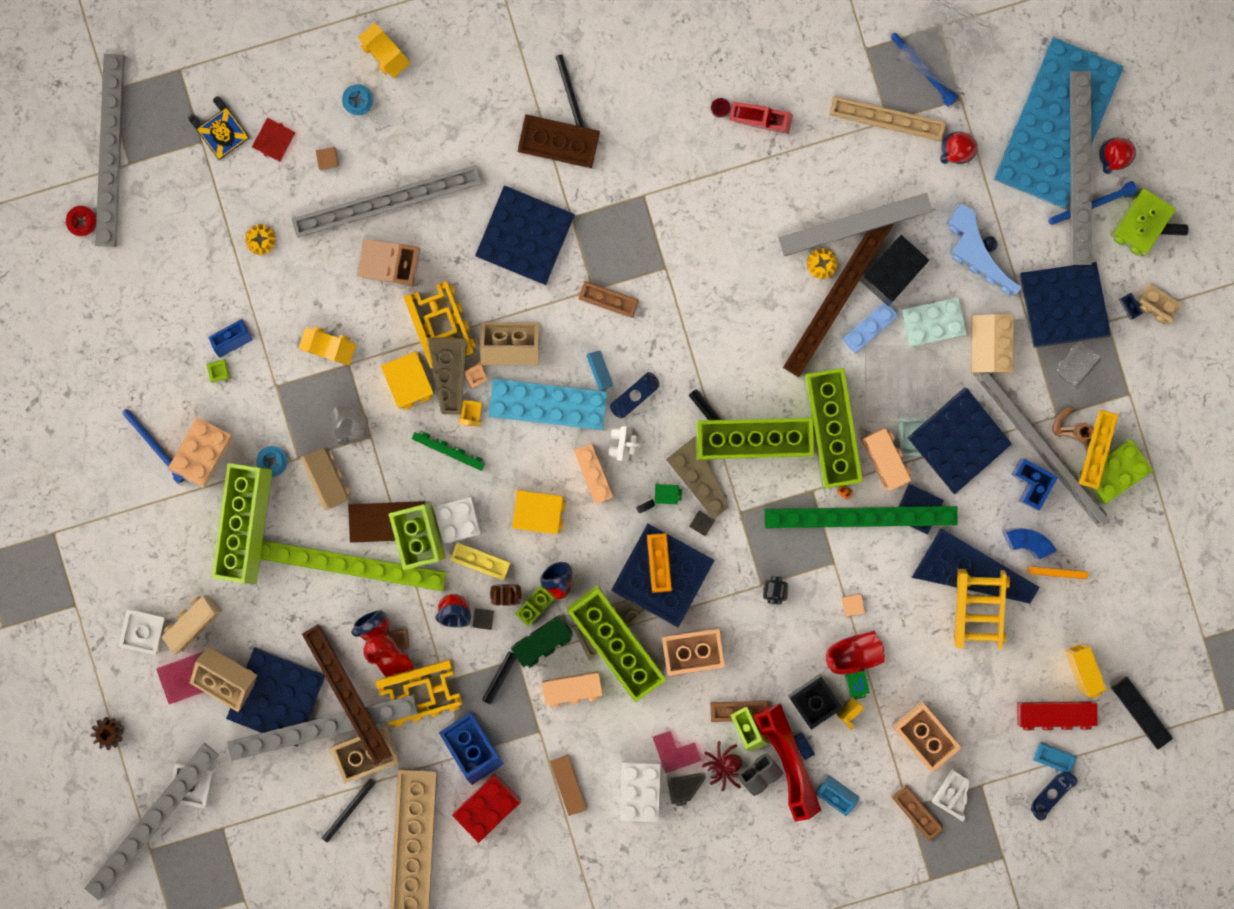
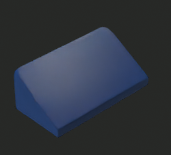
[208,319,253,357]

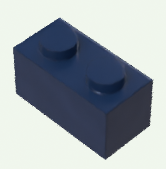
[1119,293,1143,320]
[794,732,815,760]

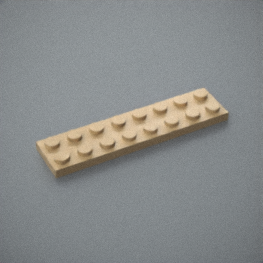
[390,769,437,909]

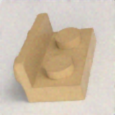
[1137,284,1182,325]

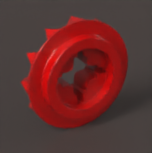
[66,206,96,237]

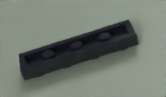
[1111,677,1173,750]

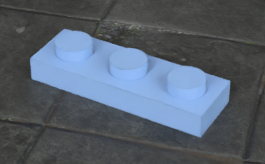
[842,303,898,354]

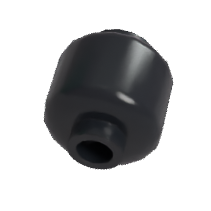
[763,576,788,605]

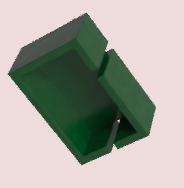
[511,614,573,668]

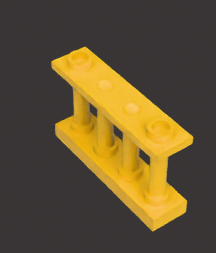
[954,569,1010,650]

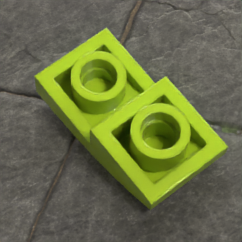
[515,585,554,627]

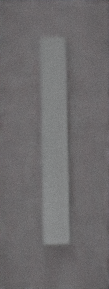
[778,193,932,257]

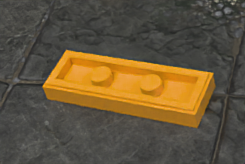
[647,533,672,593]
[1027,566,1088,580]

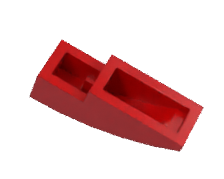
[729,101,793,134]

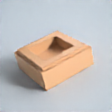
[464,362,488,388]
[842,594,865,617]

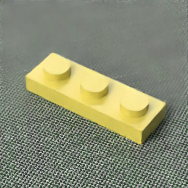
[450,542,511,581]

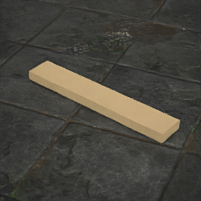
[829,96,946,142]

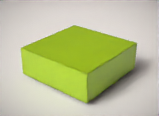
[206,359,230,383]

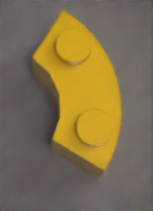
[357,22,411,79]
[298,326,356,366]

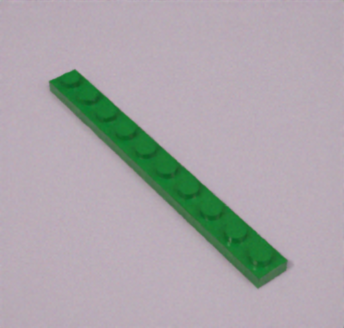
[765,506,958,528]

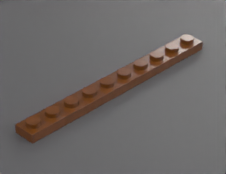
[783,205,895,378]

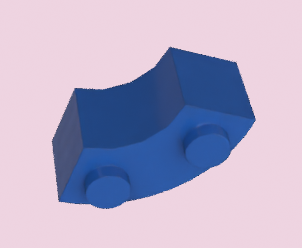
[1002,528,1057,559]

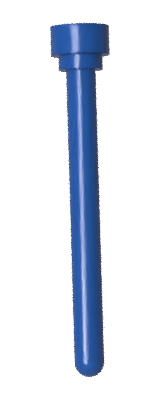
[891,33,959,107]
[1048,181,1138,225]
[123,409,185,484]

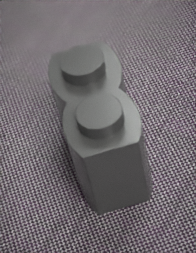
[737,753,783,796]

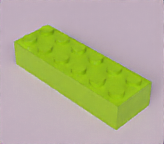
[804,368,863,488]
[695,418,814,460]
[212,463,273,584]
[566,584,666,703]

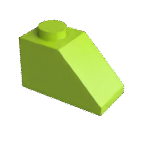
[731,707,769,752]

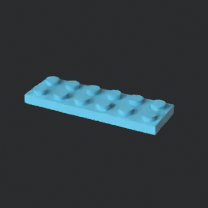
[489,379,607,430]

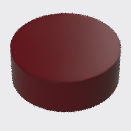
[711,98,730,118]

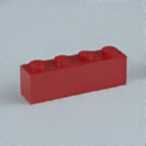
[1017,701,1098,731]

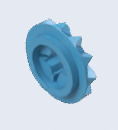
[342,84,373,115]
[256,446,288,477]

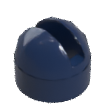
[983,236,998,252]

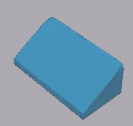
[586,351,613,391]
[815,776,859,816]

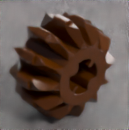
[490,584,522,606]
[90,717,124,750]

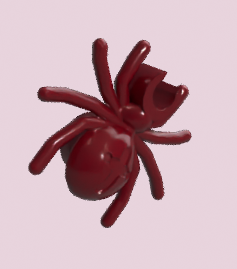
[702,741,742,791]

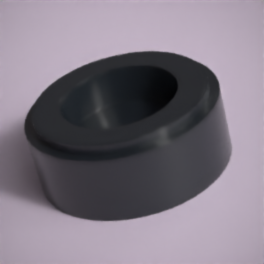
[635,499,655,513]

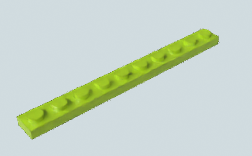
[260,540,447,591]

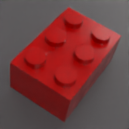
[452,773,521,843]

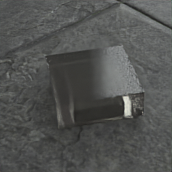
[689,511,715,536]
[472,608,494,630]

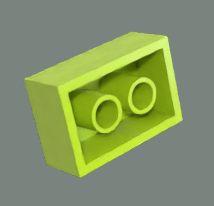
[1080,439,1153,504]
[389,503,446,570]

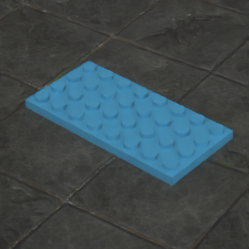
[993,37,1124,209]

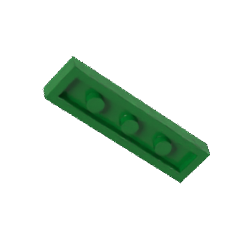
[411,430,485,471]

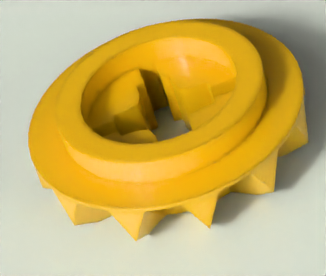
[245,224,276,255]
[807,248,838,279]

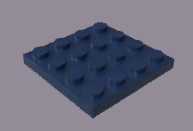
[475,185,575,286]
[1020,262,1111,348]
[907,387,1012,495]
[611,523,715,628]
[226,647,325,747]

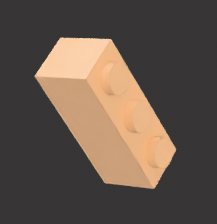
[574,443,613,504]
[542,671,603,708]

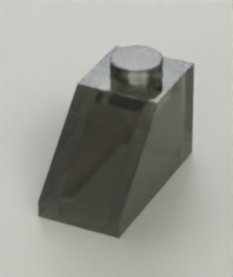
[667,772,706,806]

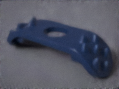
[610,372,660,418]
[1031,772,1078,821]

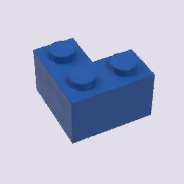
[1011,458,1058,511]

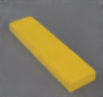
[1079,409,1119,489]

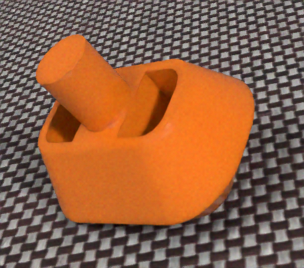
[837,485,853,500]

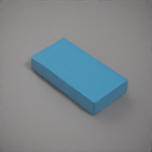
[1033,742,1076,773]

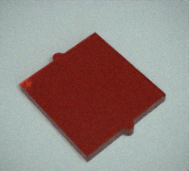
[252,118,295,162]

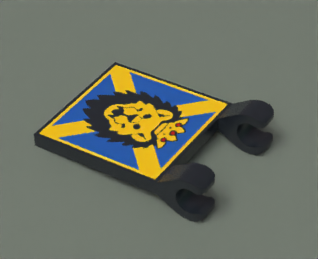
[188,96,250,160]

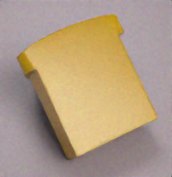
[458,400,482,426]
[836,697,864,731]

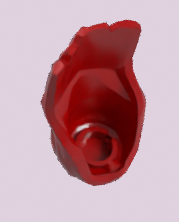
[825,630,885,675]
[363,634,414,677]

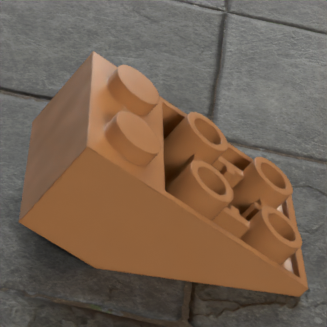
[357,239,420,287]

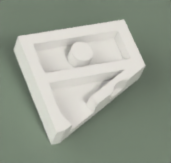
[931,770,969,821]

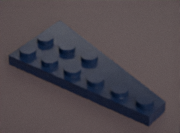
[911,528,1040,604]

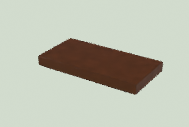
[517,114,600,169]
[348,501,425,543]

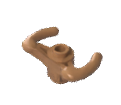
[1052,406,1094,453]

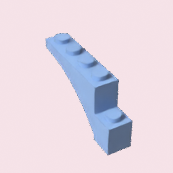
[946,203,1021,296]

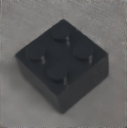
[788,674,843,730]

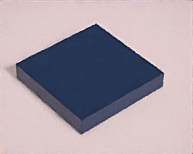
[898,484,944,535]

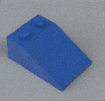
[439,712,504,785]

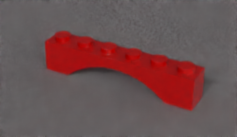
[754,704,821,822]

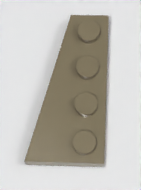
[427,337,466,414]
[666,436,729,519]
[572,599,648,661]

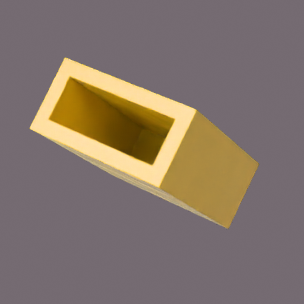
[381,351,435,411]
[512,490,566,534]
[1065,643,1106,698]

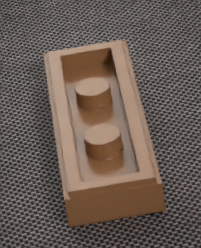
[578,281,639,318]
[710,700,768,722]
[550,755,587,816]
[891,785,943,841]

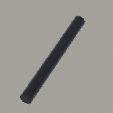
[555,54,585,127]
[322,778,376,843]

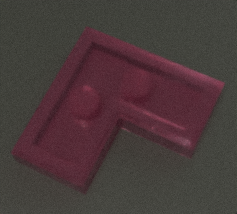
[653,730,701,774]

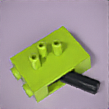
[1111,188,1189,256]

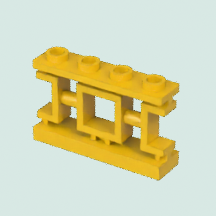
[403,281,477,369]
[375,659,463,728]

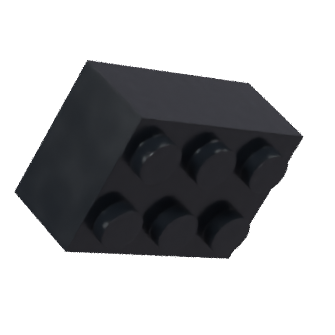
[859,235,930,306]

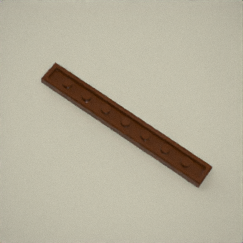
[302,624,393,766]

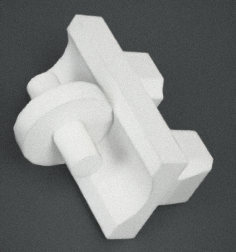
[609,426,641,462]

